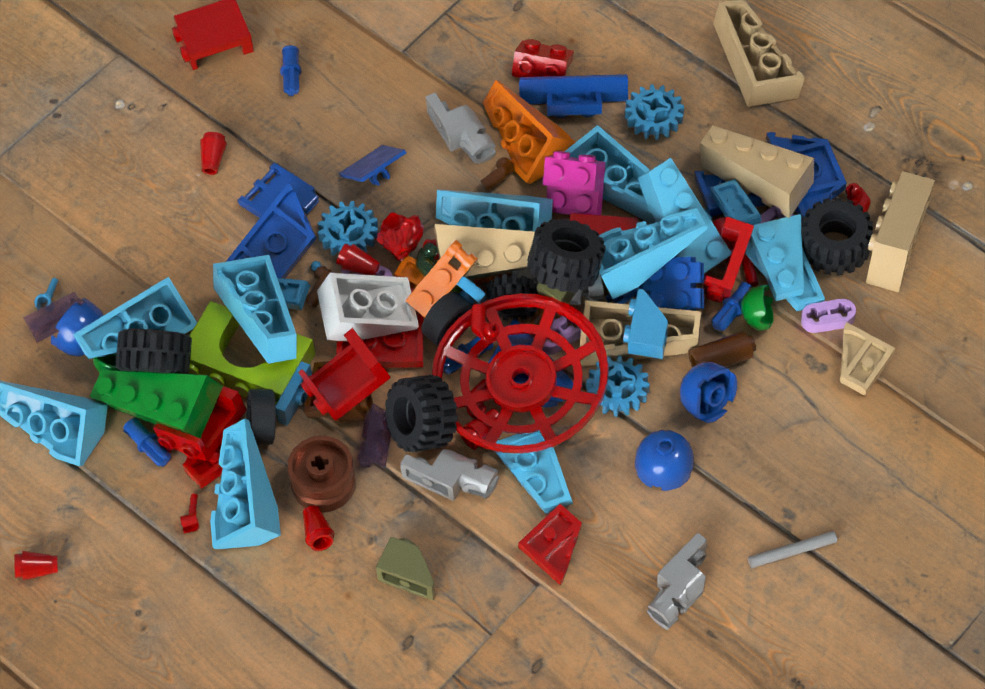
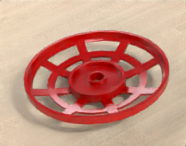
[432,293,609,454]

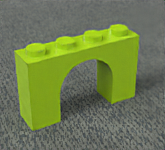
[189,301,315,404]

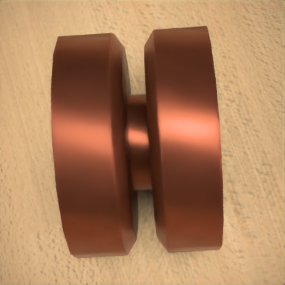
[288,436,356,512]

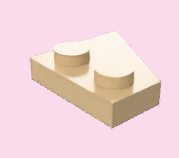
[840,322,895,396]

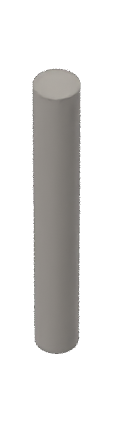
[748,531,837,569]

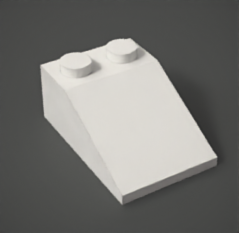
[317,273,419,341]

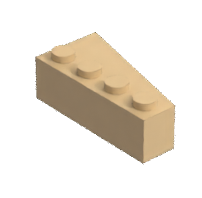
[713,0,805,107]
[700,125,814,218]
[866,171,935,293]
[434,224,535,280]
[579,300,701,367]

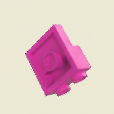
[543,151,605,215]

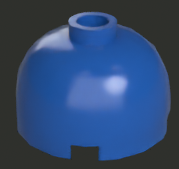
[51,298,104,357]
[680,362,737,423]
[635,430,694,491]

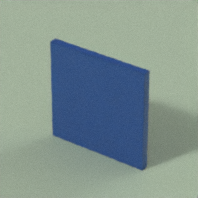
[338,145,406,186]

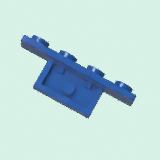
[519,74,628,118]

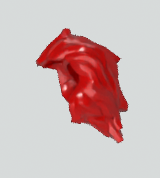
[376,212,425,261]

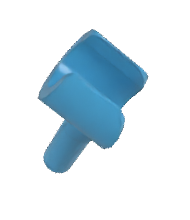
[34,278,58,313]

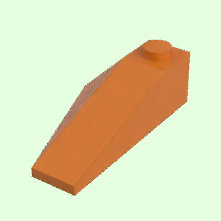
[483,80,576,184]

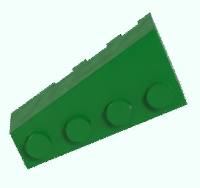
[90,370,223,439]

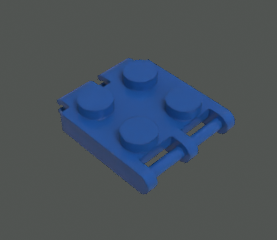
[237,163,320,218]
[642,257,704,311]

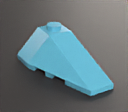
[436,190,553,232]
[599,208,708,299]
[73,277,197,359]
[0,381,108,466]
[210,419,281,549]

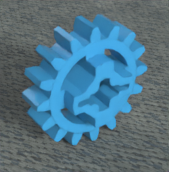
[625,84,684,140]
[317,201,378,256]
[586,355,650,417]

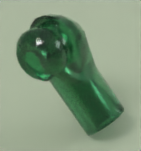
[416,243,438,277]

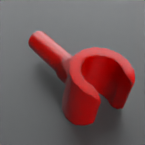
[180,494,199,534]

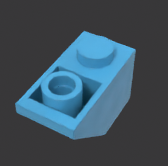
[623,289,668,359]

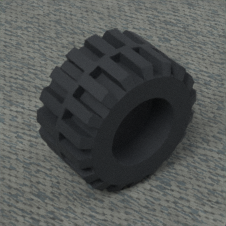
[801,198,873,275]
[527,218,606,292]
[115,329,192,374]
[385,375,458,452]

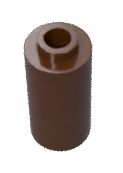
[688,331,756,368]

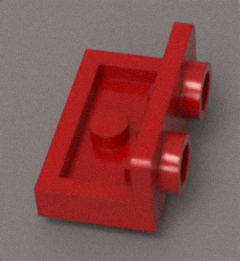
[512,39,574,78]

